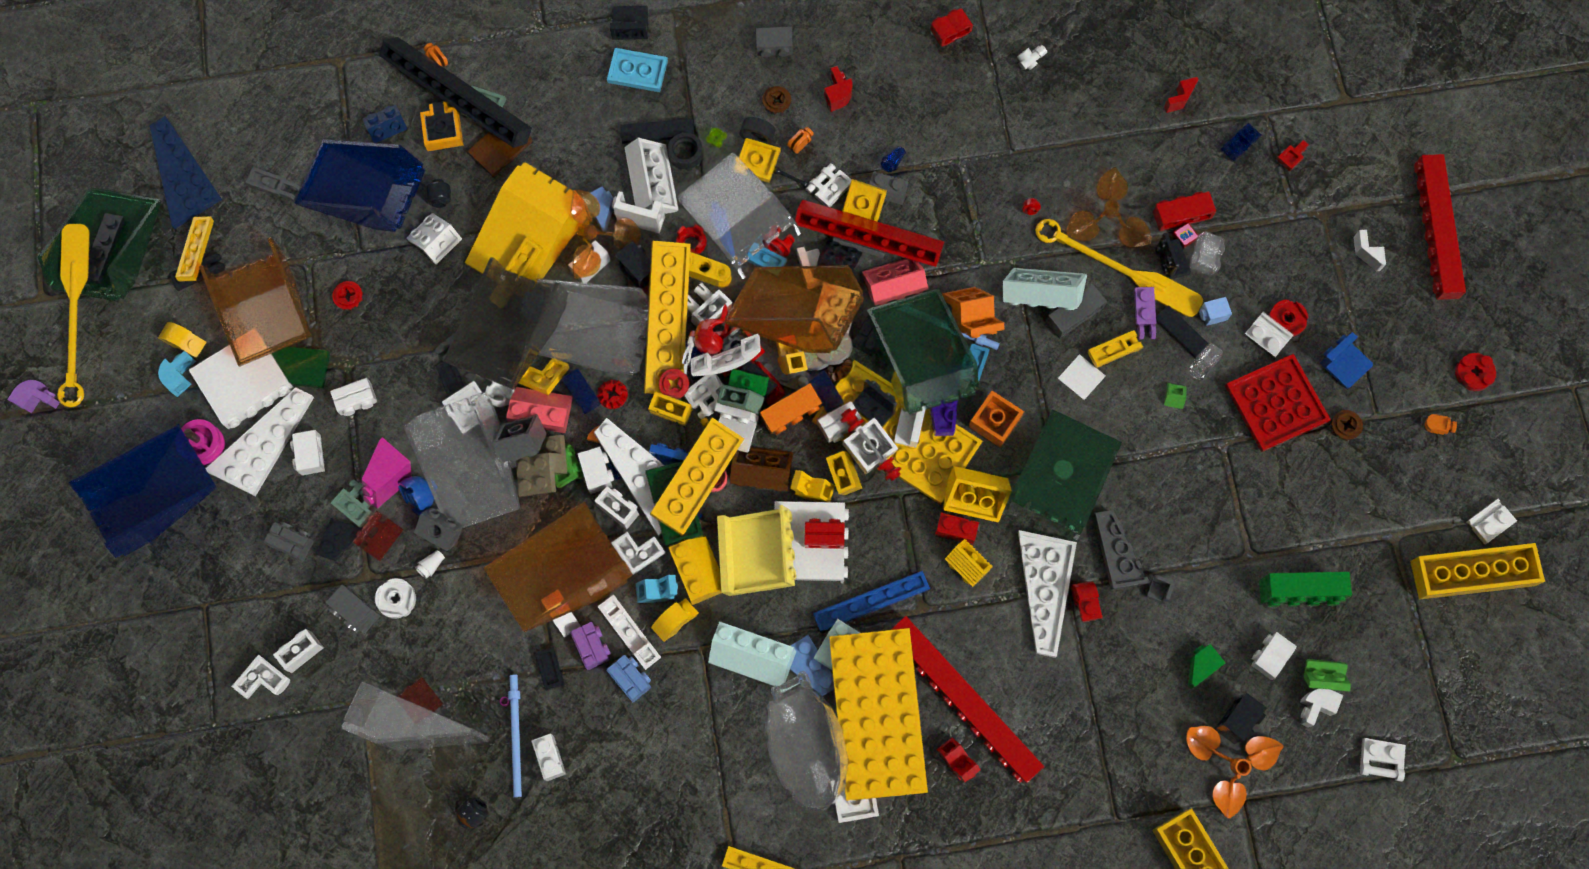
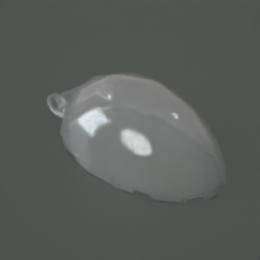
[765,671,848,811]

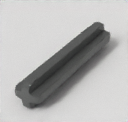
[832,236,886,258]

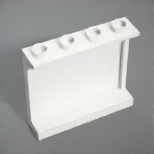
[189,329,294,429]
[774,501,849,583]

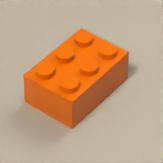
[759,383,822,435]

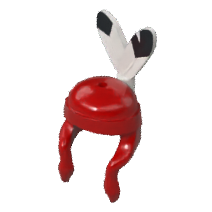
[682,304,731,374]

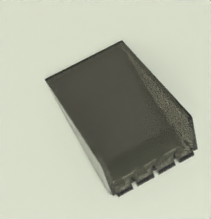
[443,257,569,390]

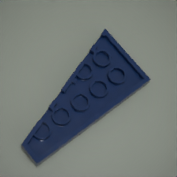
[150,116,222,229]

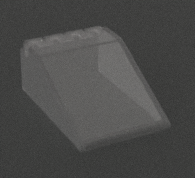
[676,152,801,279]
[519,279,649,375]
[404,392,520,528]
[342,682,490,750]

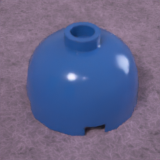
[398,476,435,515]

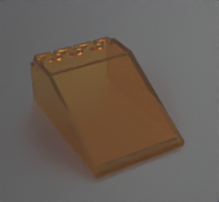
[199,237,312,367]
[724,265,864,353]
[483,502,633,632]

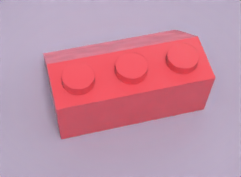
[862,258,928,305]
[506,387,573,433]

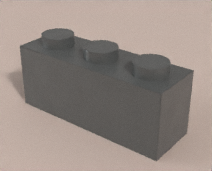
[1046,285,1107,339]

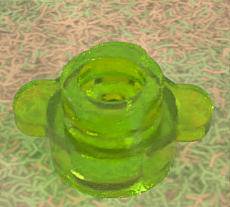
[706,128,727,148]

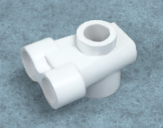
[1017,45,1047,70]

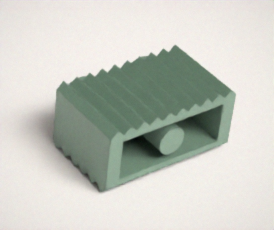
[717,384,764,414]

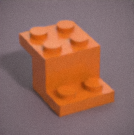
[942,287,1004,338]

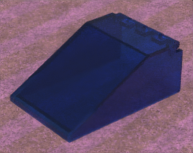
[295,140,426,232]
[69,424,217,558]

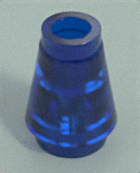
[881,146,906,173]

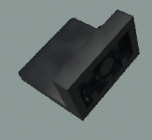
[610,6,648,40]
[1155,232,1191,279]
[814,241,863,287]
[853,379,897,428]

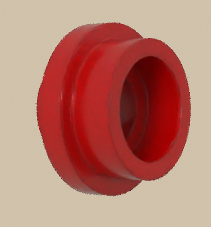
[1022,198,1041,215]

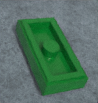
[728,368,769,396]

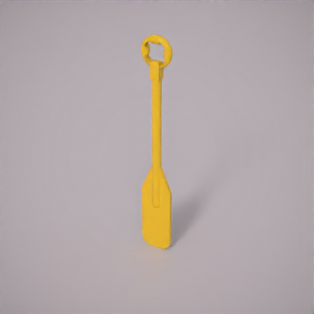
[1035,219,1203,317]
[57,224,90,407]

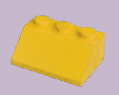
[943,466,1012,522]
[668,536,721,605]

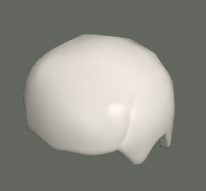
[485,378,514,407]

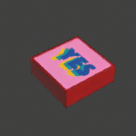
[1172,223,1199,249]

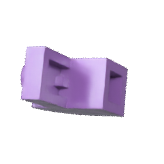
[7,380,60,413]

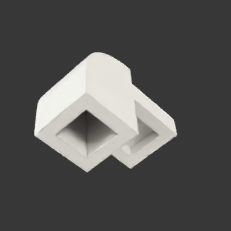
[1300,689,1343,727]

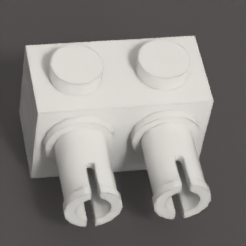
[687,283,732,327]

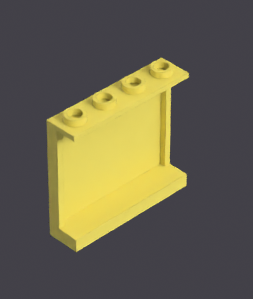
[717,505,796,596]

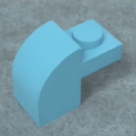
[158,350,196,397]
[636,575,678,603]

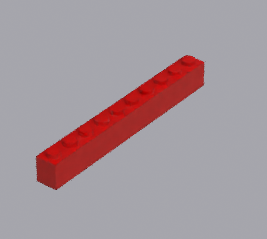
[891,616,1045,785]

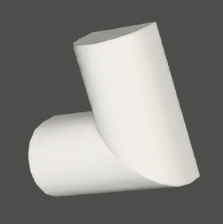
[611,532,665,575]
[231,655,290,699]

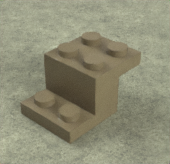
[516,435,567,497]

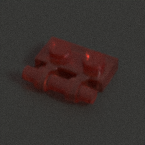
[353,510,404,561]

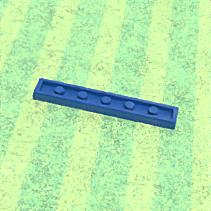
[813,571,930,632]

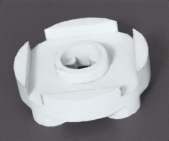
[375,578,416,619]

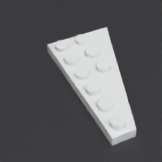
[204,387,314,496]
[594,418,665,536]
[1018,530,1077,658]

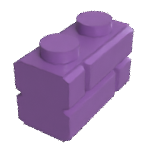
[570,622,611,670]

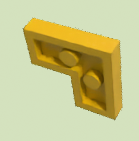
[516,358,569,395]

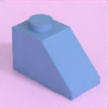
[583,186,613,233]

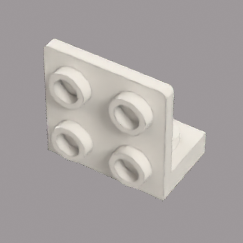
[407,213,462,264]
[714,403,759,453]

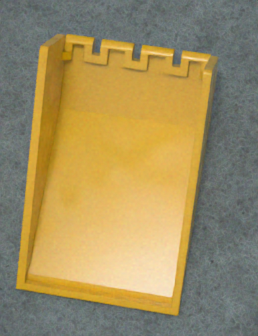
[465,162,589,300]

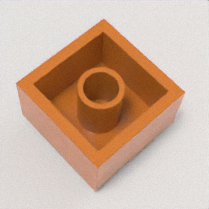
[969,391,1024,448]

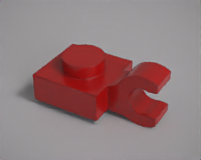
[1276,140,1309,171]

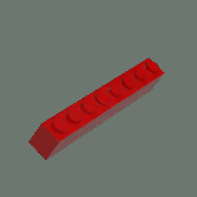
[1414,154,1466,300]
[794,200,944,267]

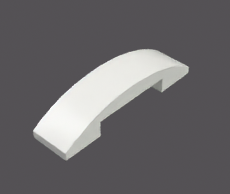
[691,334,761,376]
[598,595,661,670]

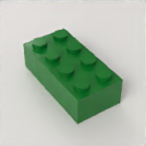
[1259,572,1352,607]

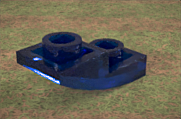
[1221,123,1262,161]

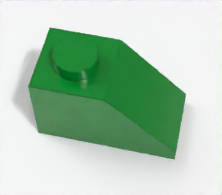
[1188,644,1225,689]

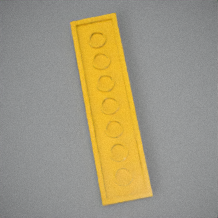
[644,241,691,394]

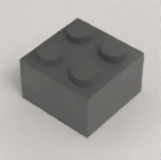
[493,414,546,462]
[325,584,381,634]

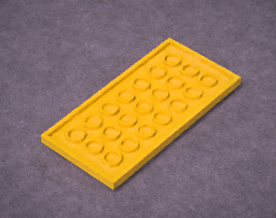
[812,360,983,505]
[829,628,928,801]

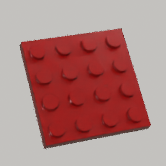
[1225,354,1331,452]

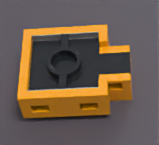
[420,102,464,151]

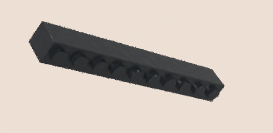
[379,37,532,148]

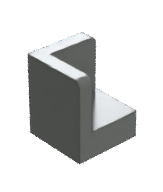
[1146,575,1175,604]

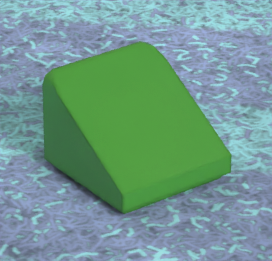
[1164,383,1186,409]

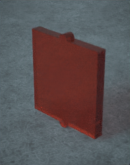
[396,677,443,725]

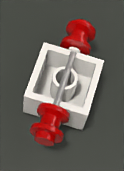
[840,408,901,481]

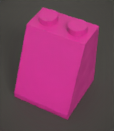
[362,437,411,509]

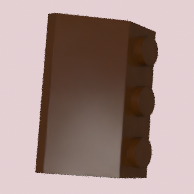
[730,447,794,491]

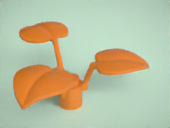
[1186,726,1284,818]

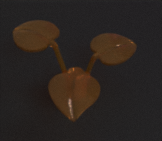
[1066,167,1152,248]
[571,190,641,279]

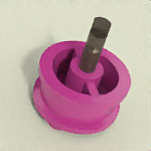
[176,419,225,465]

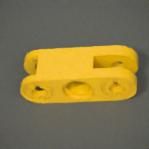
[689,252,732,288]

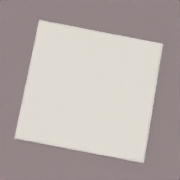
[1058,354,1106,400]

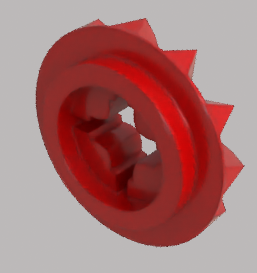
[332,281,363,310]
[658,369,689,399]
[597,379,628,409]

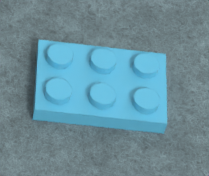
[607,48,668,92]

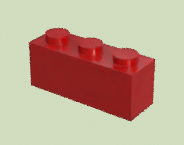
[1153,191,1216,232]

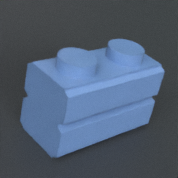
[606,655,651,702]

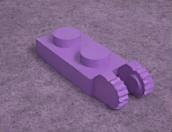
[1134,287,1156,339]

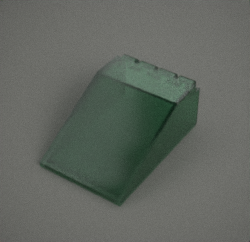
[38,187,161,302]
[867,288,979,415]
[1004,409,1122,542]

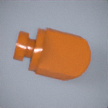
[424,43,448,67]
[787,127,814,154]
[1425,414,1457,435]

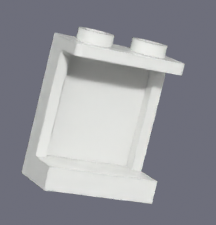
[612,191,665,233]

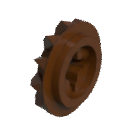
[762,86,791,114]
[824,357,853,381]
[1331,410,1363,440]

